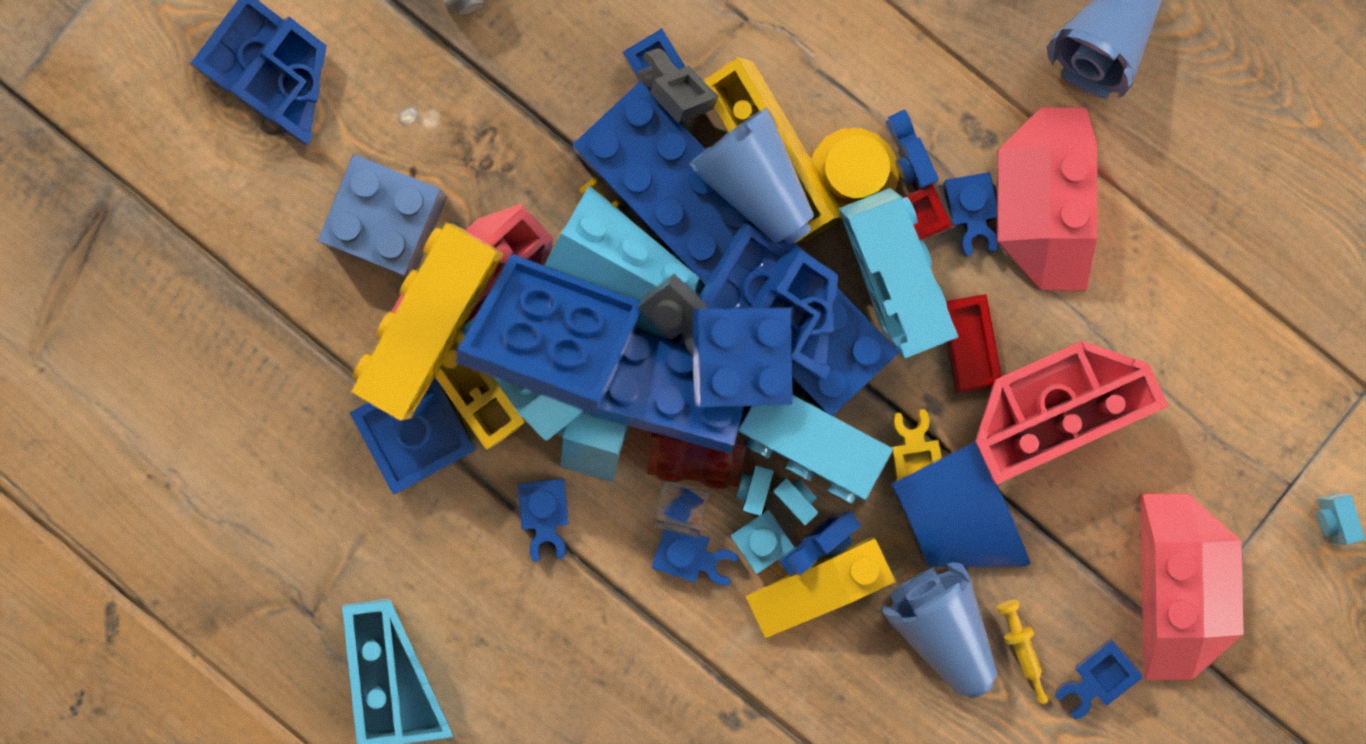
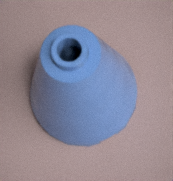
[1046,0,1162,99]
[689,107,814,245]
[881,562,997,698]

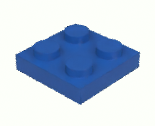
[692,308,792,407]
[350,377,477,495]

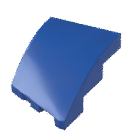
[189,0,327,145]
[699,224,838,380]
[890,442,1031,567]

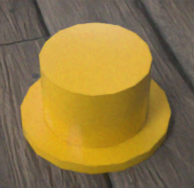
[811,128,899,208]

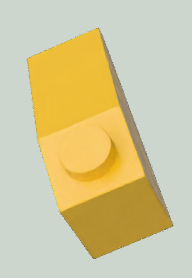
[435,329,527,450]
[745,536,896,638]

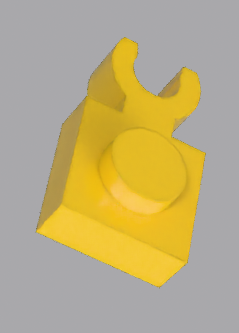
[891,409,941,481]

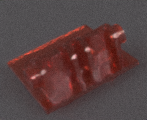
[647,432,746,489]

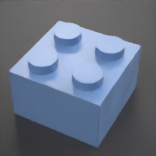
[317,154,447,278]

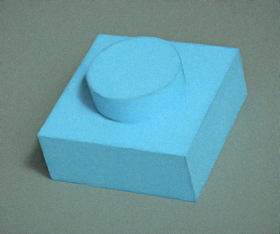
[736,465,774,516]
[771,478,819,525]
[1317,493,1365,545]
[730,509,795,574]

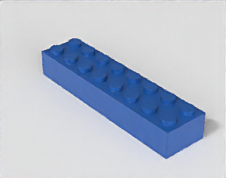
[572,81,899,416]

